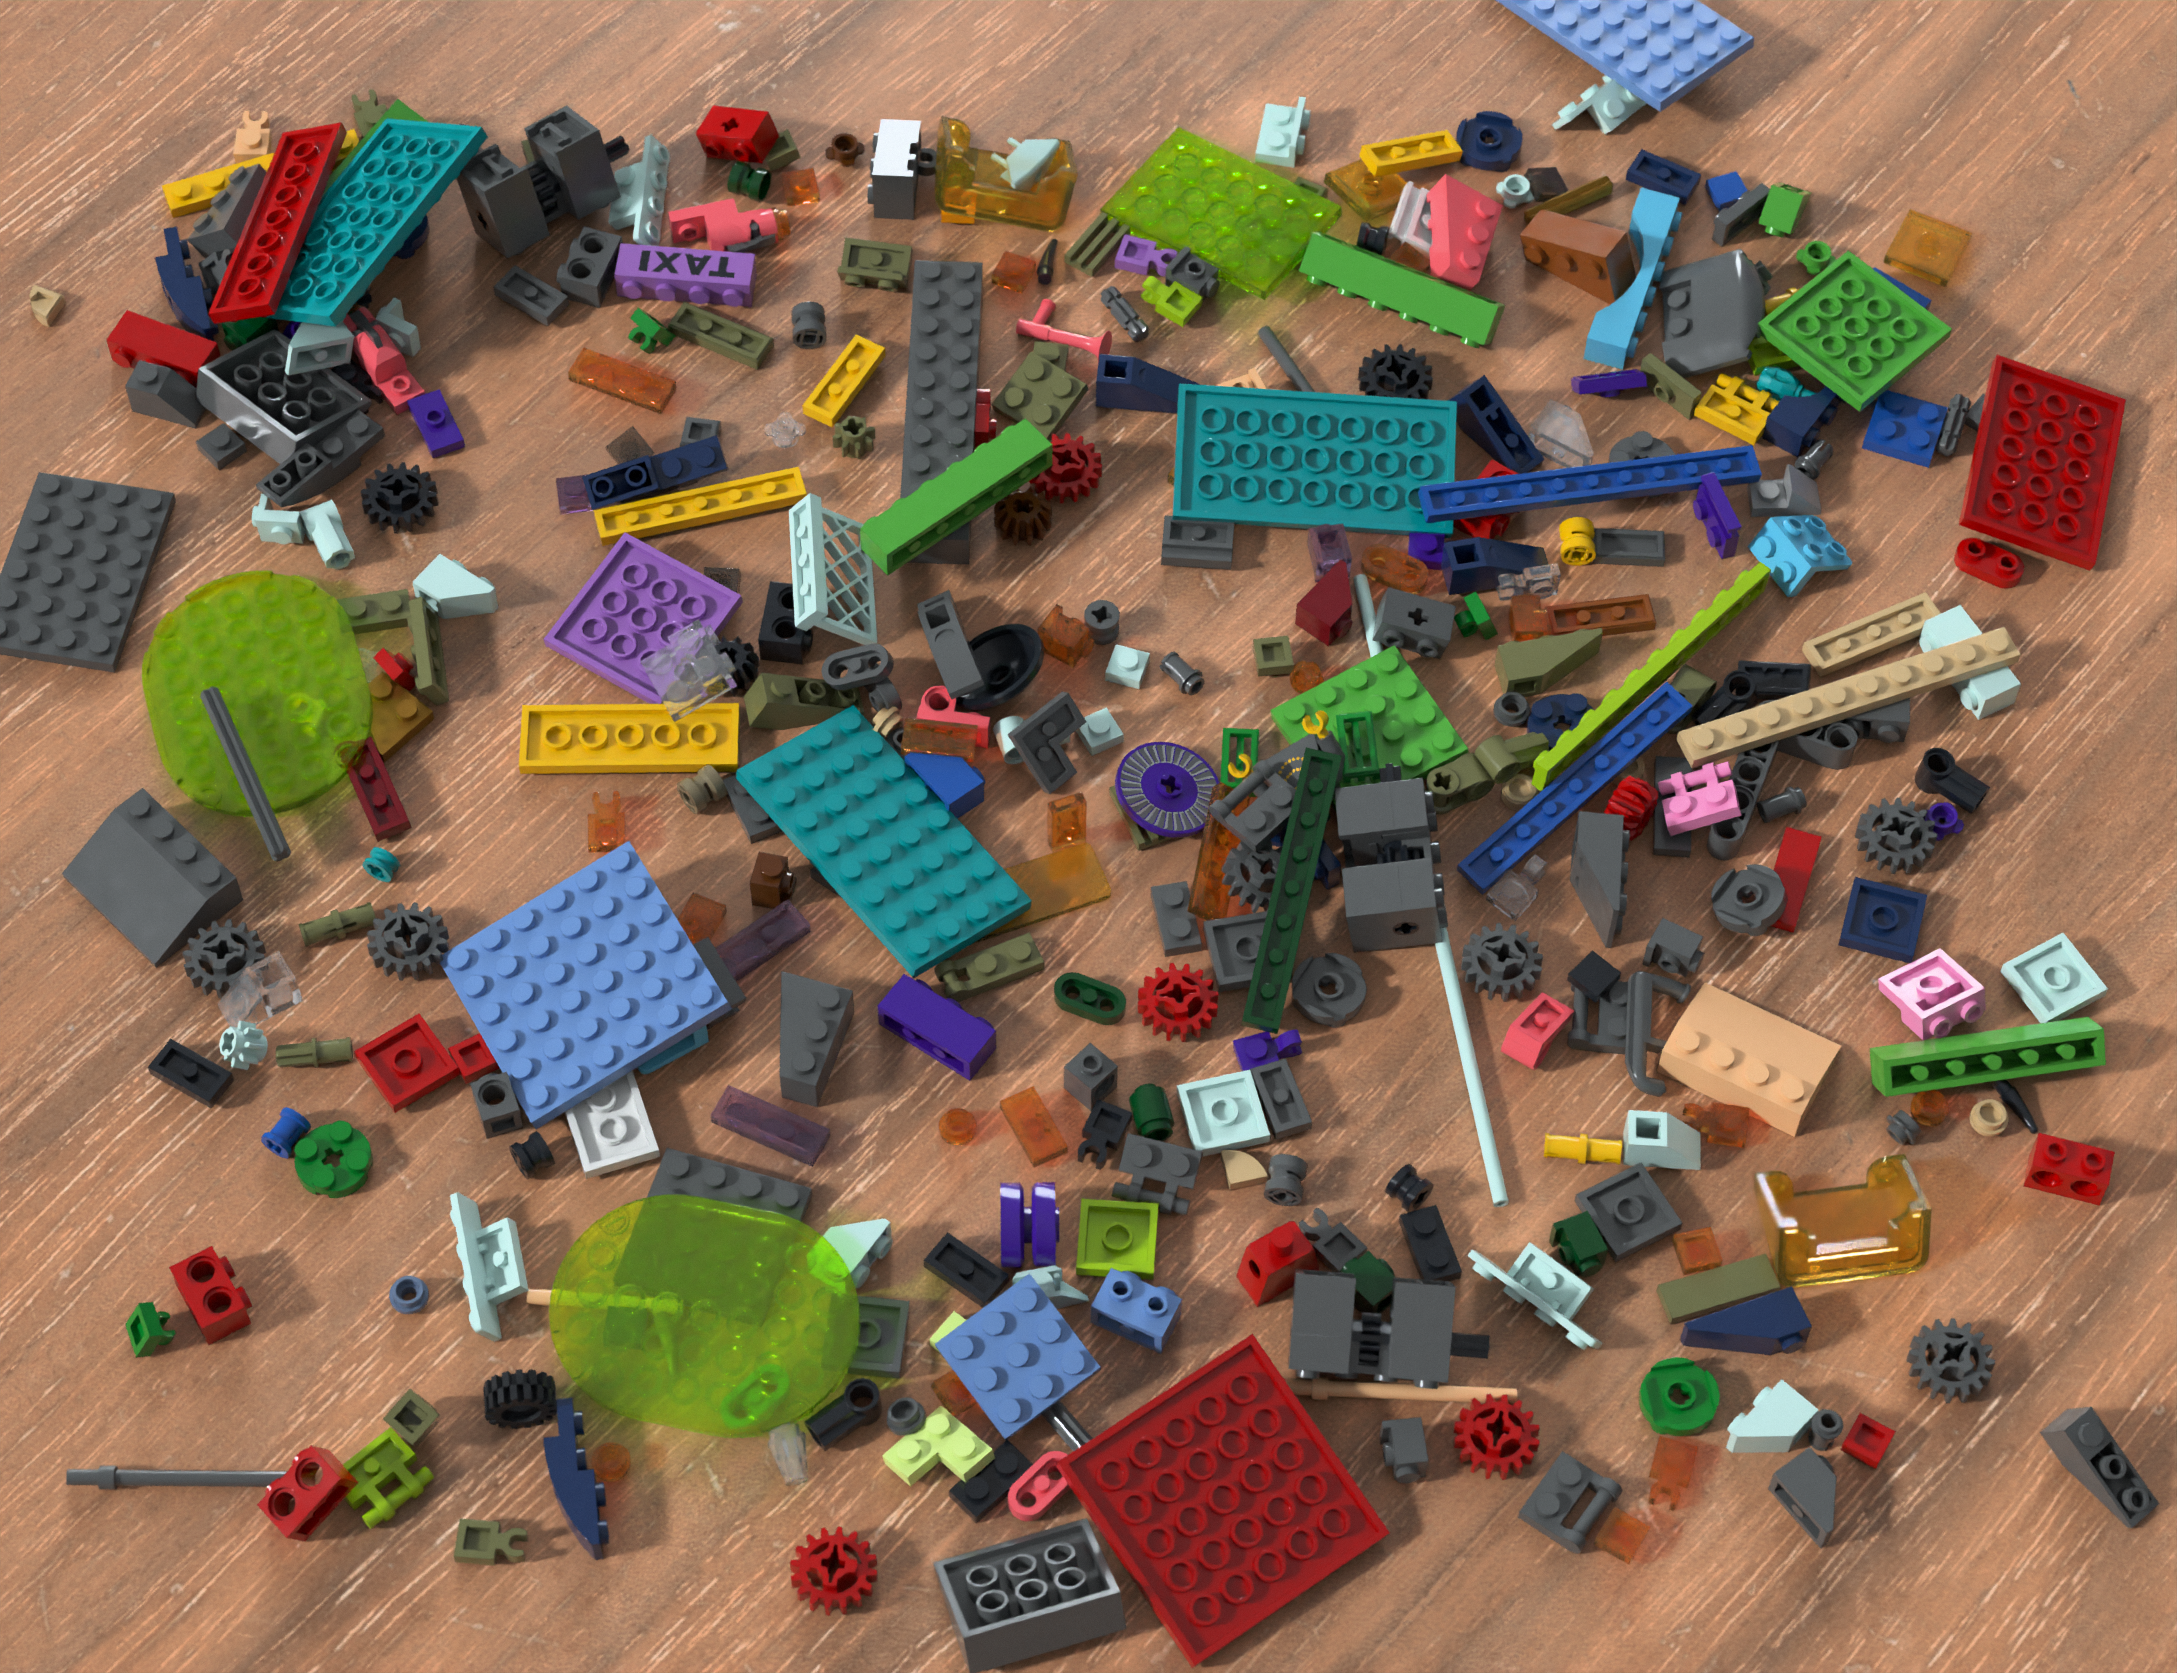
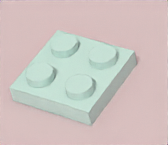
[2000,933,2108,1023]
[1176,1070,1270,1157]

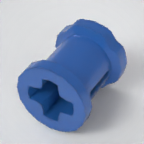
[261,1107,311,1158]

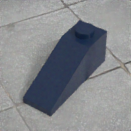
[1447,375,1544,474]
[1680,1286,1812,1355]

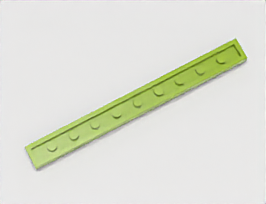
[1531,562,1771,791]

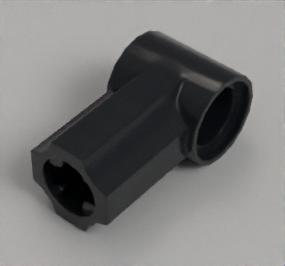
[1691,670,1759,726]
[1914,748,1990,814]
[804,1378,882,1451]

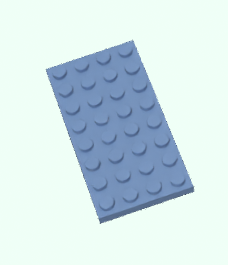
[1496,0,1754,112]

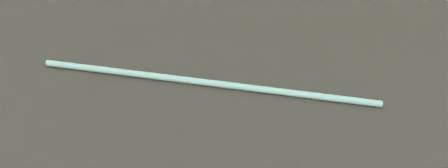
[1353,574,1509,1207]

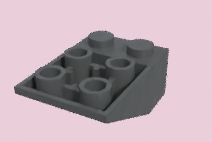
[1570,811,1630,948]

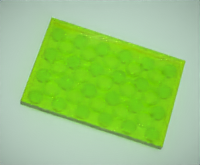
[1100,127,1342,300]

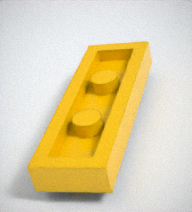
[1359,130,1463,177]
[802,335,886,428]

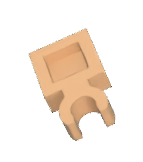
[234,111,272,163]

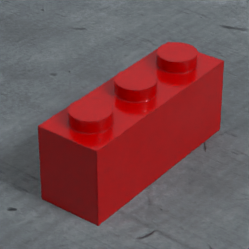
[106,310,221,389]

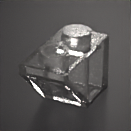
[217,951,303,1027]

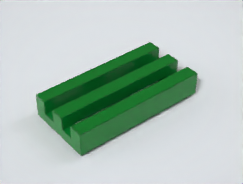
[1336,711,1380,783]
[1220,728,1259,797]

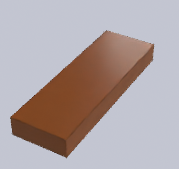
[1544,594,1656,636]

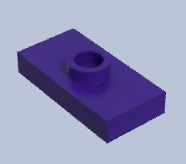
[1571,369,1647,397]
[407,389,465,458]

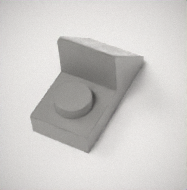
[1747,464,1821,517]

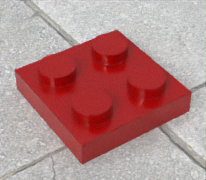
[354,1013,460,1113]

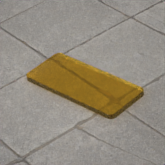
[972,843,1111,944]

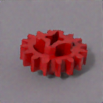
[1029,433,1102,504]
[1137,963,1219,1042]
[1453,1393,1540,1480]
[790,1526,878,1616]

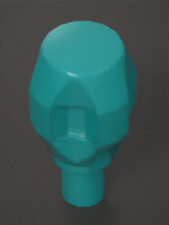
[1756,367,1816,401]

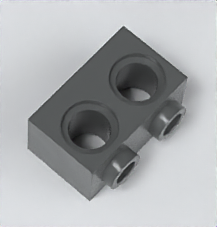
[557,226,623,308]

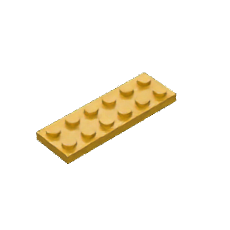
[519,703,740,774]

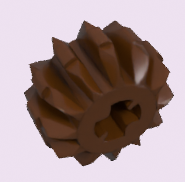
[994,486,1052,546]

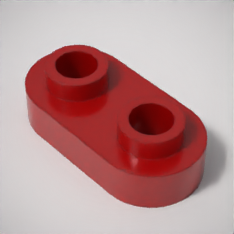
[1954,538,2024,589]

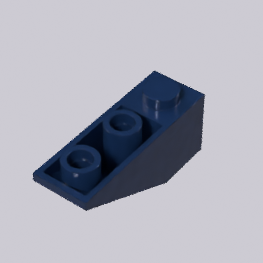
[1096,354,1201,413]
[1441,537,1552,595]

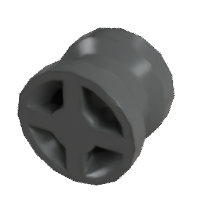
[1084,600,1120,645]

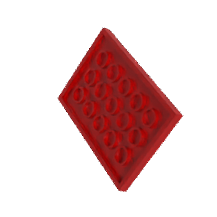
[1959,355,2126,571]

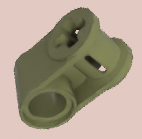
[1667,664,1717,734]
[1425,753,1495,815]

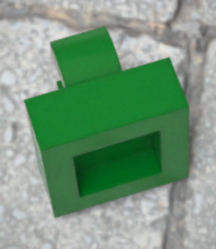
[628,308,676,354]
[1454,591,1498,640]
[125,1302,176,1358]

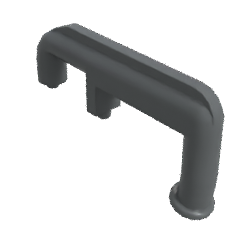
[1625,971,1691,1097]

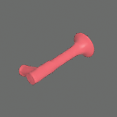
[1016,299,1112,362]

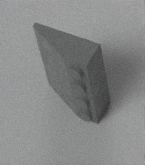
[196,329,372,464]
[62,788,243,968]
[933,1518,1126,1673]

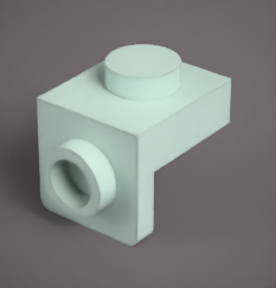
[376,298,421,357]
[252,494,305,544]

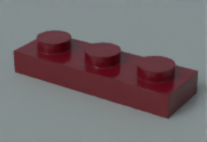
[338,736,412,842]

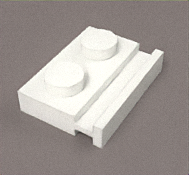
[1387,181,1432,259]

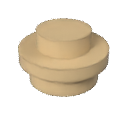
[871,706,904,740]
[1969,1099,2009,1137]

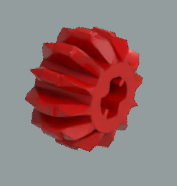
[1604,776,1658,841]

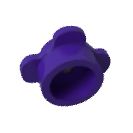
[1925,802,1964,841]

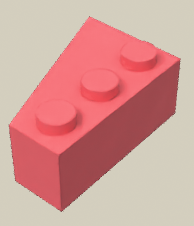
[1427,174,1503,291]

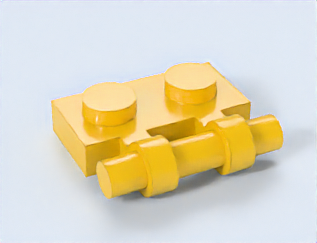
[1694,373,1780,446]

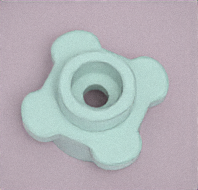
[1496,174,1535,208]

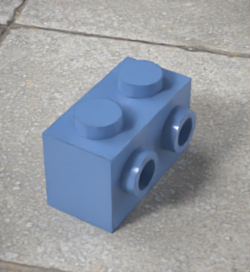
[1091,1268,1182,1354]

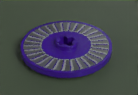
[1115,742,1222,838]

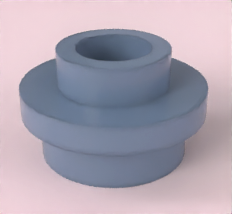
[389,1276,429,1314]

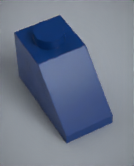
[905,752,985,819]

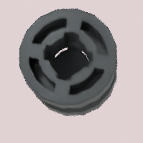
[791,301,827,350]
[1264,1154,1308,1206]

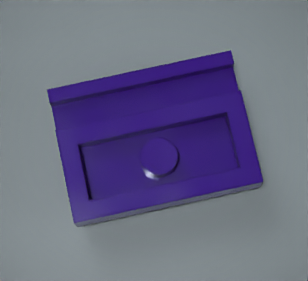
[1693,472,1742,559]

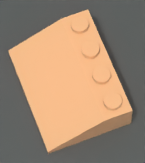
[1657,983,1841,1137]

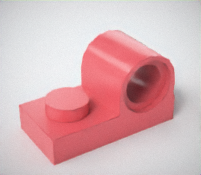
[916,685,991,749]
[1501,992,1574,1070]

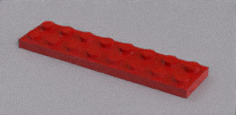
[208,122,347,324]

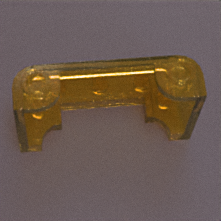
[934,116,1078,232]
[1754,1154,1932,1288]

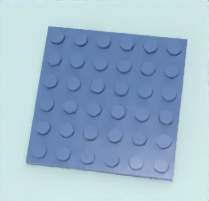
[440,841,732,1129]

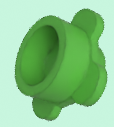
[1796,241,1836,275]

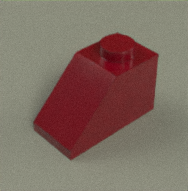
[1295,559,1353,647]

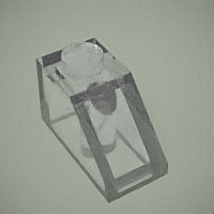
[1528,399,1594,468]

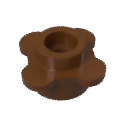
[825,133,865,167]

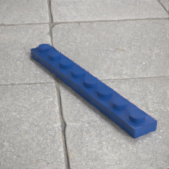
[1457,682,1693,895]

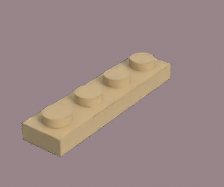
[1802,592,1941,677]

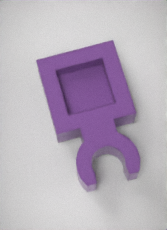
[1115,234,1178,277]

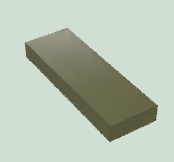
[667,302,774,370]
[1656,1253,1781,1325]

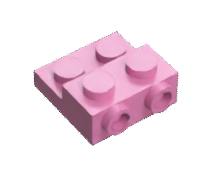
[1878,949,1986,1040]

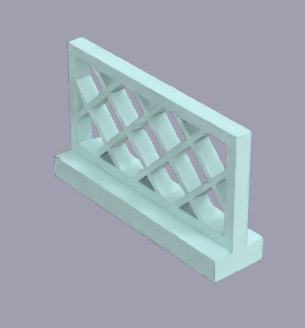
[789,493,877,645]

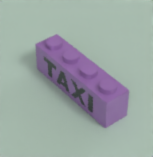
[615,243,757,307]

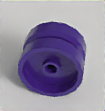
[1000,1182,1059,1268]

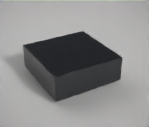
[1567,950,1621,1003]

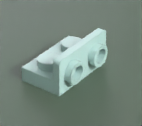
[1255,96,1311,168]

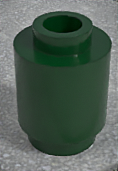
[1129,1084,1174,1141]

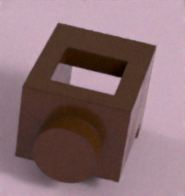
[750,851,797,912]

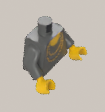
[1228,710,1345,823]

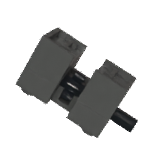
[457,106,630,258]
[1335,763,1448,953]
[1288,1269,1490,1389]

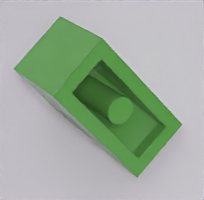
[1759,182,1811,238]

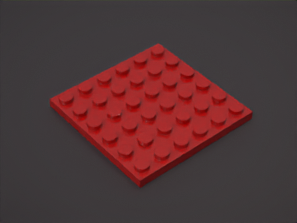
[1056,1334,1390,1668]

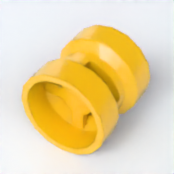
[1559,517,1596,566]

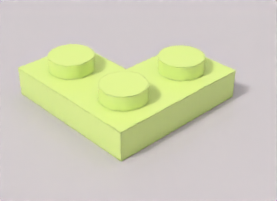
[882,1406,995,1486]

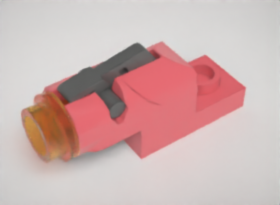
[668,198,791,253]
[343,302,425,415]

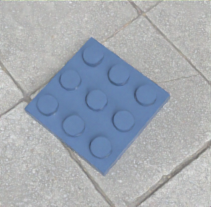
[934,1273,1101,1441]

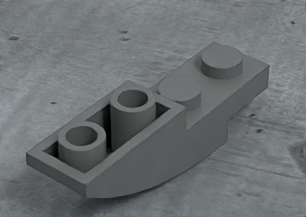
[256,410,385,507]
[917,590,984,700]

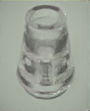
[767,1423,809,1486]

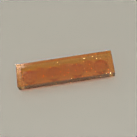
[1187,782,1250,921]

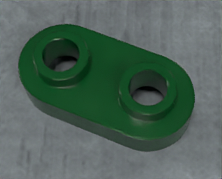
[1054,972,1126,1025]

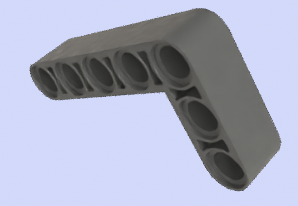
[1707,700,1857,861]

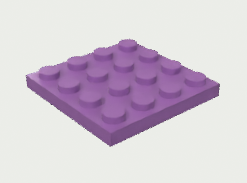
[543,532,743,704]

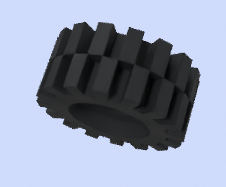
[483,1369,557,1429]

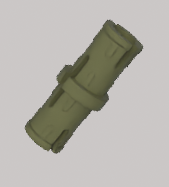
[298,902,376,947]

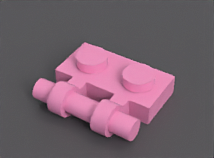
[1658,761,1741,836]

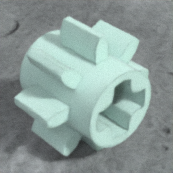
[219,1021,268,1070]

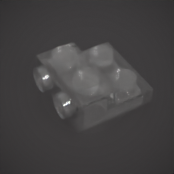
[640,619,737,722]

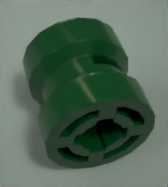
[727,160,772,202]

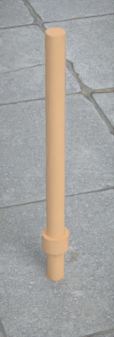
[1284,1376,1517,1404]

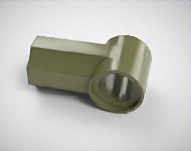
[1475,732,1549,784]

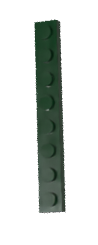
[1241,747,1342,1034]

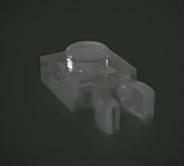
[1496,563,1561,601]

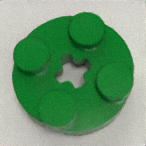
[294,1121,373,1198]
[1639,1357,1720,1436]

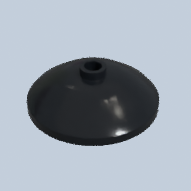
[956,624,1044,710]

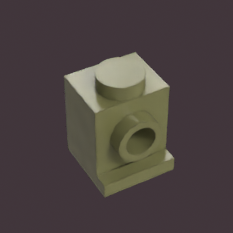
[383,1388,440,1447]

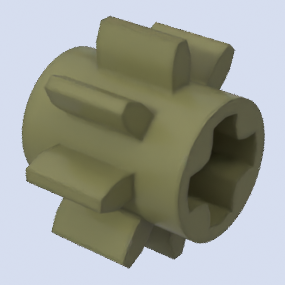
[832,415,875,459]

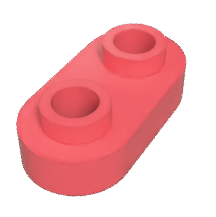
[1008,1451,1071,1521]

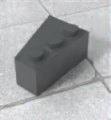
[867,119,921,220]
[187,164,266,259]
[780,971,854,1108]

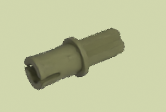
[276,1037,353,1068]

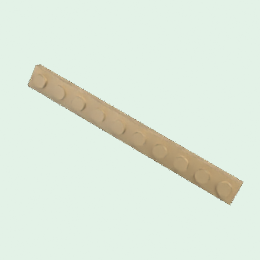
[1677,627,2021,768]

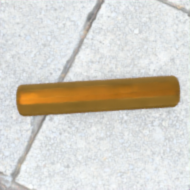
[1523,176,1614,225]

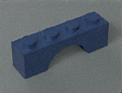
[1762,385,1847,458]

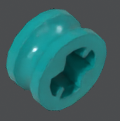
[362,847,401,882]

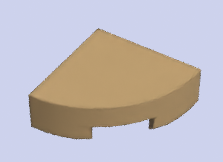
[30,285,66,327]
[1220,1150,1267,1190]

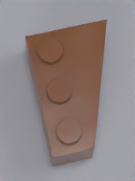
[1520,209,1636,305]

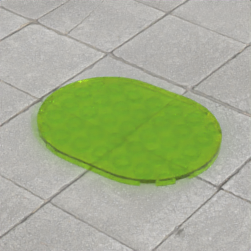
[142,570,373,817]
[549,1194,861,1438]

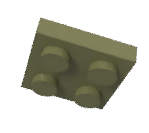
[992,351,1088,442]

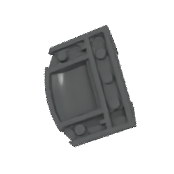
[1659,249,1765,378]

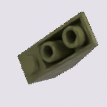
[1495,628,1603,697]
[744,672,864,730]

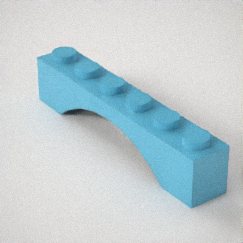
[1584,188,1683,370]

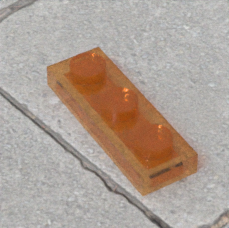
[568,348,677,414]

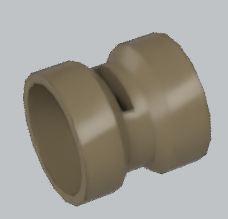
[677,764,728,814]

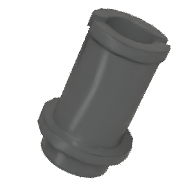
[1795,439,1834,480]
[1160,652,1205,695]
[1757,786,1807,823]
[1808,1409,1843,1451]

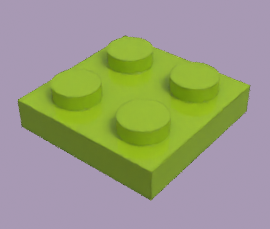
[1076,1198,1158,1280]

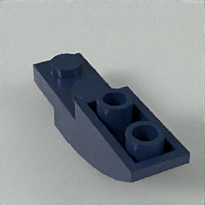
[155,226,220,341]
[582,435,729,511]
[543,1398,609,1560]

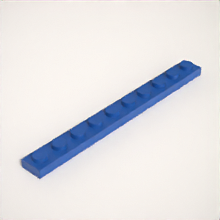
[1418,445,1762,523]

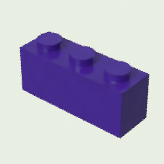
[877,974,996,1081]

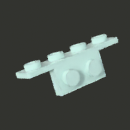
[1552,75,1646,134]
[609,135,670,246]
[450,1192,529,1342]
[1467,1242,1602,1350]

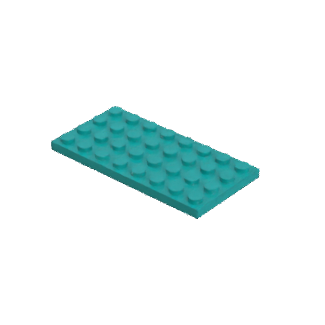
[265,118,488,327]
[1172,383,1457,538]
[736,705,1032,978]

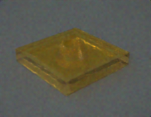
[1324,159,1407,222]
[1883,209,1972,287]

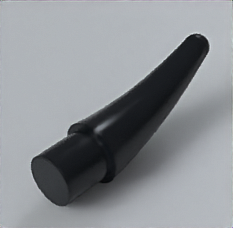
[1037,239,1058,285]
[1991,1079,2038,1134]

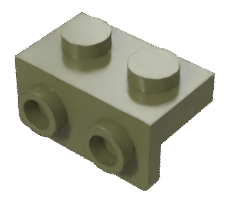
[837,237,913,292]

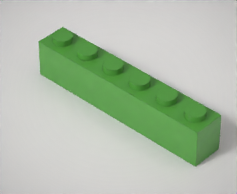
[1299,232,1506,348]
[860,418,1052,576]
[1870,1017,2106,1097]

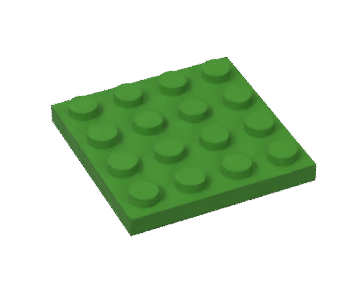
[1758,250,1952,412]
[1270,645,1469,813]

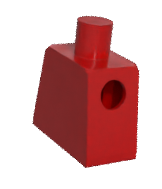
[1236,1221,1319,1307]

